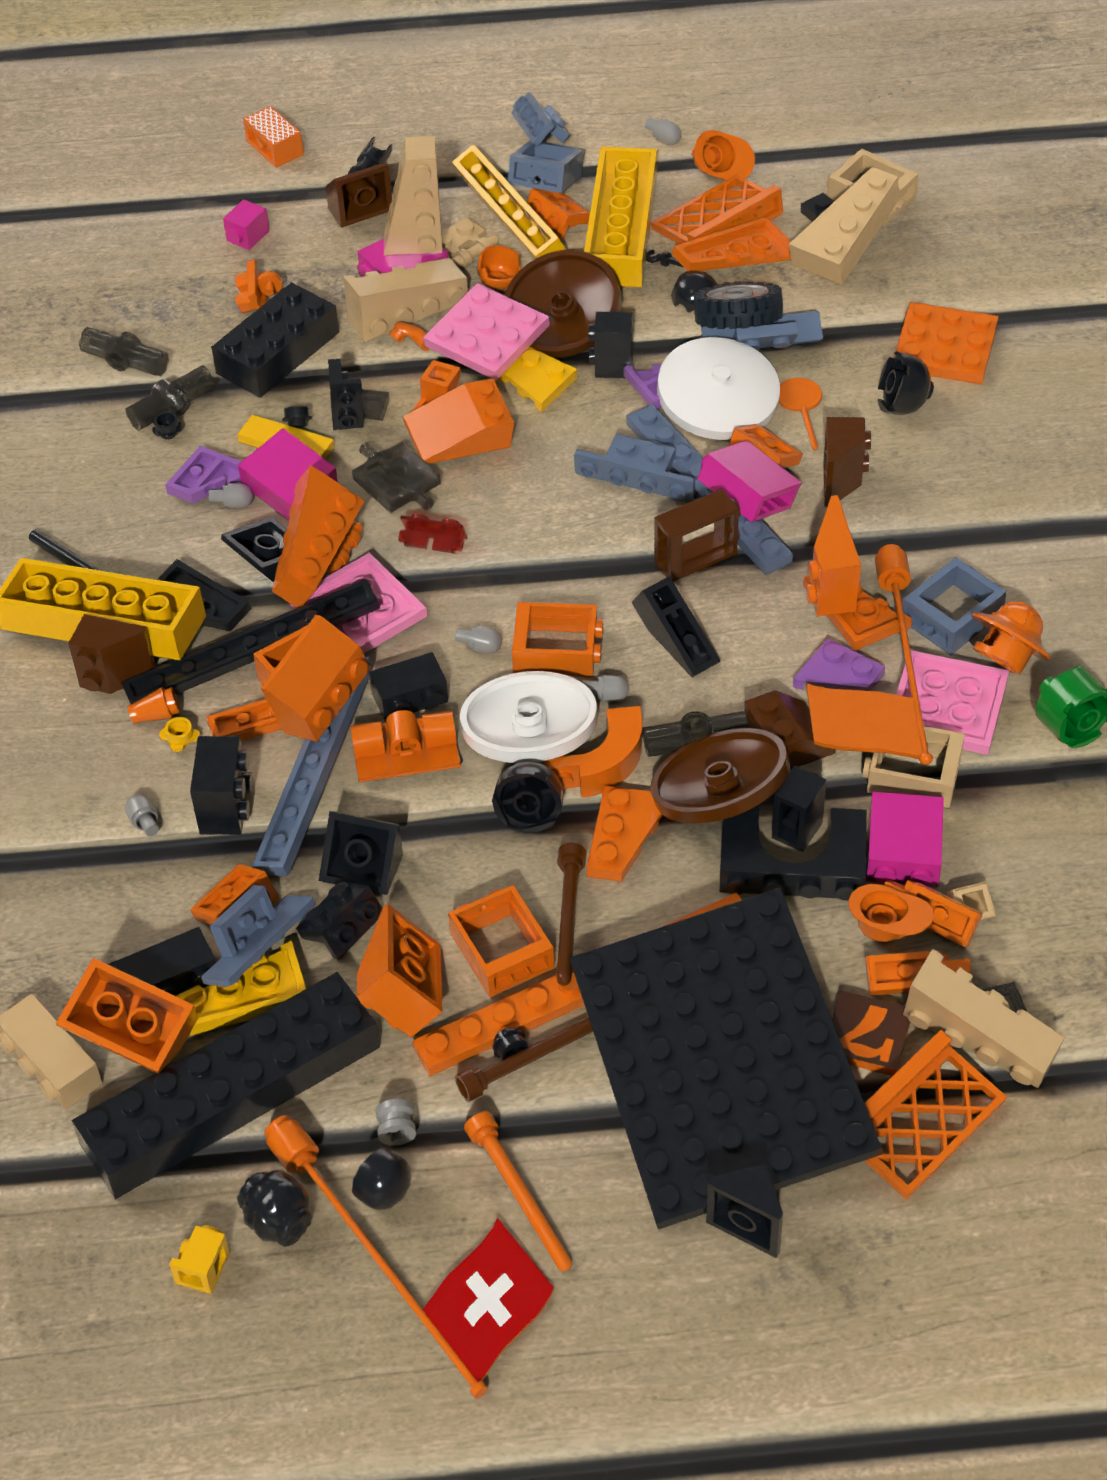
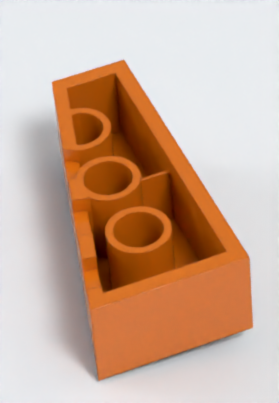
[272,465,365,608]

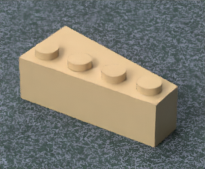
[384,136,442,255]
[788,167,900,285]
[343,258,468,342]
[903,949,1065,1088]

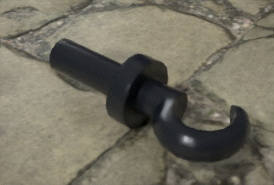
[646,250,683,267]

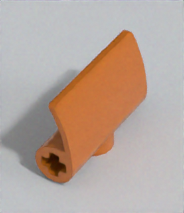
[350,710,461,782]

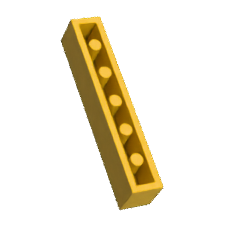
[452,144,566,259]

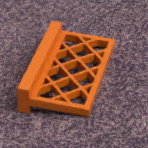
[651,175,783,244]
[864,1030,1007,1200]

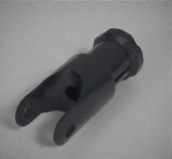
[348,137,392,174]

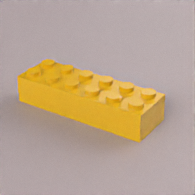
[584,146,657,287]
[0,558,206,660]

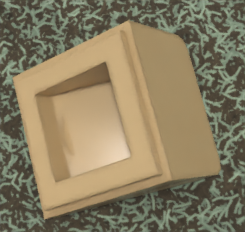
[947,881,996,920]

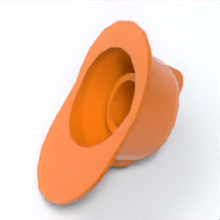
[691,130,755,180]
[848,884,935,942]

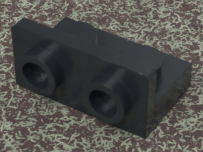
[328,359,364,430]

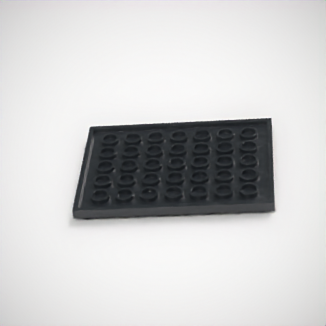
[569,887,882,1229]

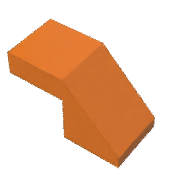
[412,360,461,411]

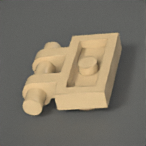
[442,217,499,268]

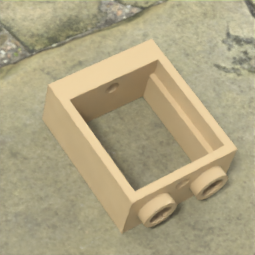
[827,148,918,226]
[862,726,965,808]

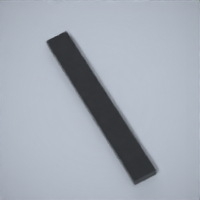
[121,579,380,704]

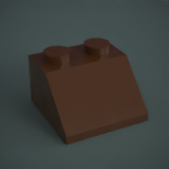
[325,162,392,228]
[823,417,871,507]
[68,614,156,694]
[743,690,836,770]

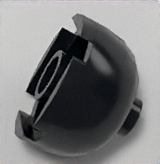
[878,351,934,415]
[492,761,564,833]

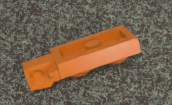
[884,880,983,947]
[865,950,971,996]

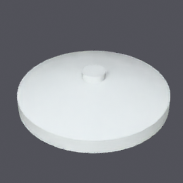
[657,337,780,440]
[460,671,598,763]

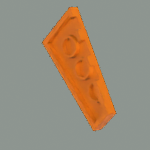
[672,216,791,271]

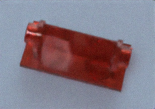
[398,514,468,554]

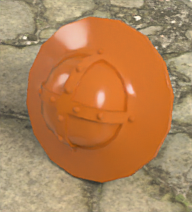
[971,601,1052,675]

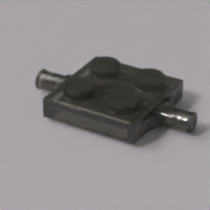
[352,442,441,513]

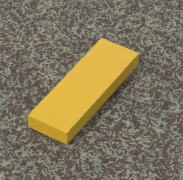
[237,415,334,460]

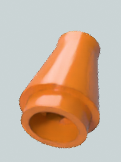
[127,687,181,724]

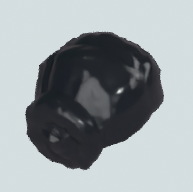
[237,1170,312,1247]

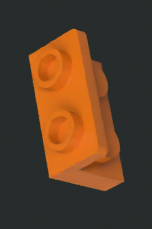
[527,188,590,240]
[728,424,803,469]
[190,864,279,925]

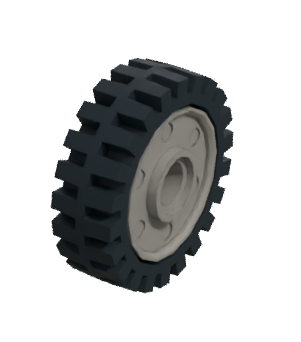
[694,282,783,329]

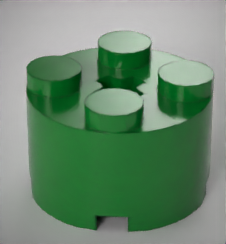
[1036,665,1107,748]

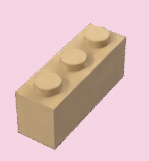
[0,994,102,1110]

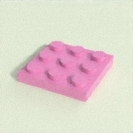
[423,283,550,381]
[290,553,427,654]
[896,650,1009,755]

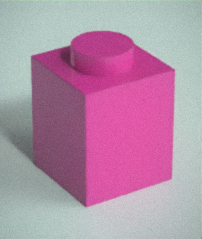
[223,199,270,250]

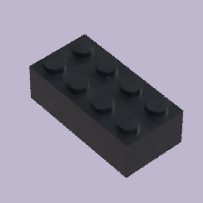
[211,282,339,398]

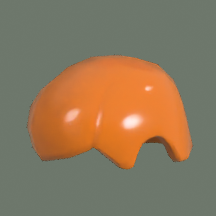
[477,245,522,290]

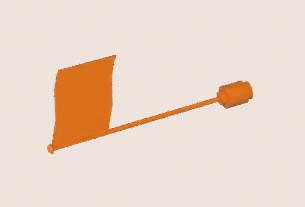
[806,544,933,765]

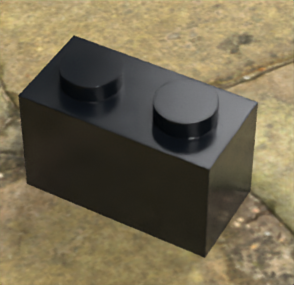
[589,311,633,378]
[369,652,448,722]
[772,766,826,852]

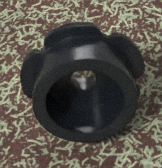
[282,406,312,428]
[152,411,183,439]
[492,1028,528,1060]

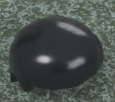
[671,270,717,313]
[352,1148,412,1210]

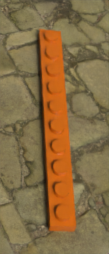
[412,893,742,1077]

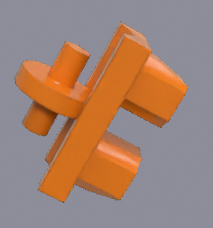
[235,259,282,314]

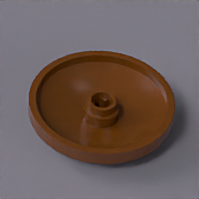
[505,250,621,358]
[650,728,790,824]

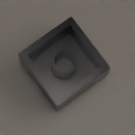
[190,736,253,835]

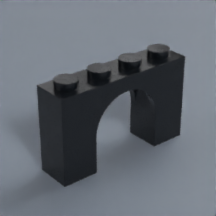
[719,804,867,901]

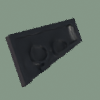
[157,559,252,632]

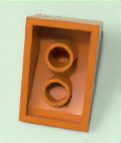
[403,378,514,465]
[806,495,861,617]
[356,904,443,1037]

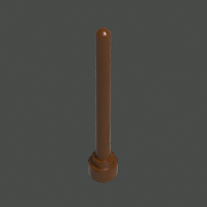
[557,842,586,986]
[455,1017,593,1102]

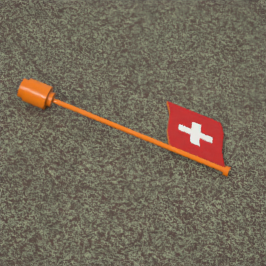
[264,1115,554,1399]

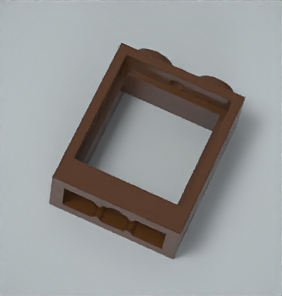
[654,489,741,581]

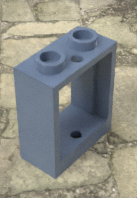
[508,141,584,193]
[902,557,1007,655]

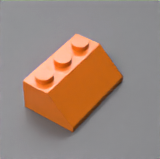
[261,615,371,742]
[56,958,198,1074]

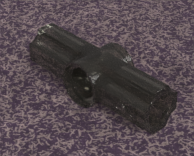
[79,327,169,377]
[125,365,216,431]
[642,711,749,757]

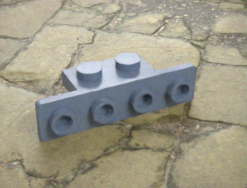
[512,92,570,147]
[701,311,823,350]
[574,434,695,502]
[201,885,315,987]

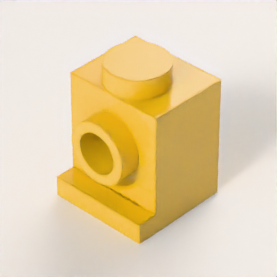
[169,1225,230,1294]

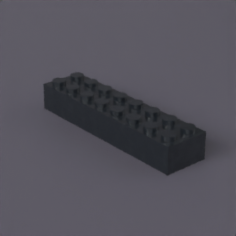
[72,971,380,1200]

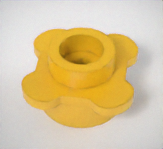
[159,717,200,752]

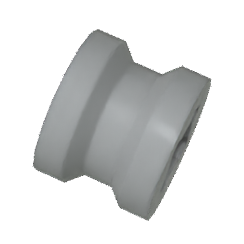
[375,1099,417,1146]

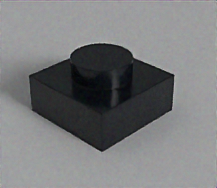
[801,192,835,222]

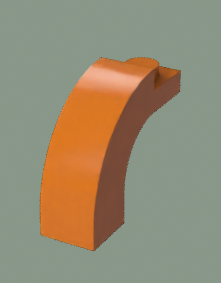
[543,706,642,798]

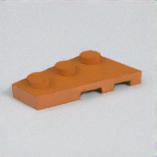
[803,576,912,651]
[586,785,662,882]

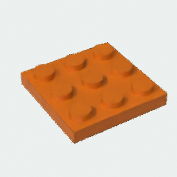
[894,302,999,384]

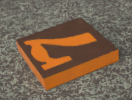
[832,990,911,1076]

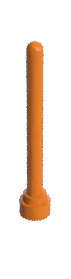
[464,1111,572,1271]

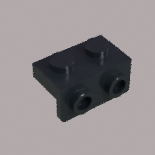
[296,881,382,959]

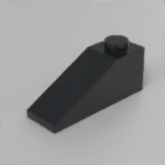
[632,576,721,677]

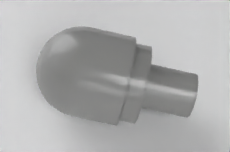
[645,118,682,146]
[209,483,253,509]
[455,625,502,654]
[582,675,629,703]
[125,794,159,836]

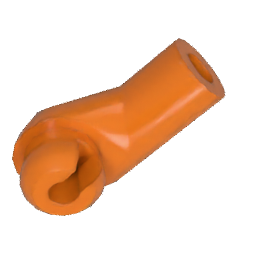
[390,321,430,351]

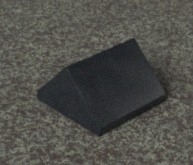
[221,516,287,582]
[318,811,403,895]
[706,1164,783,1258]

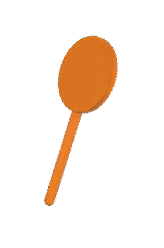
[778,378,822,450]

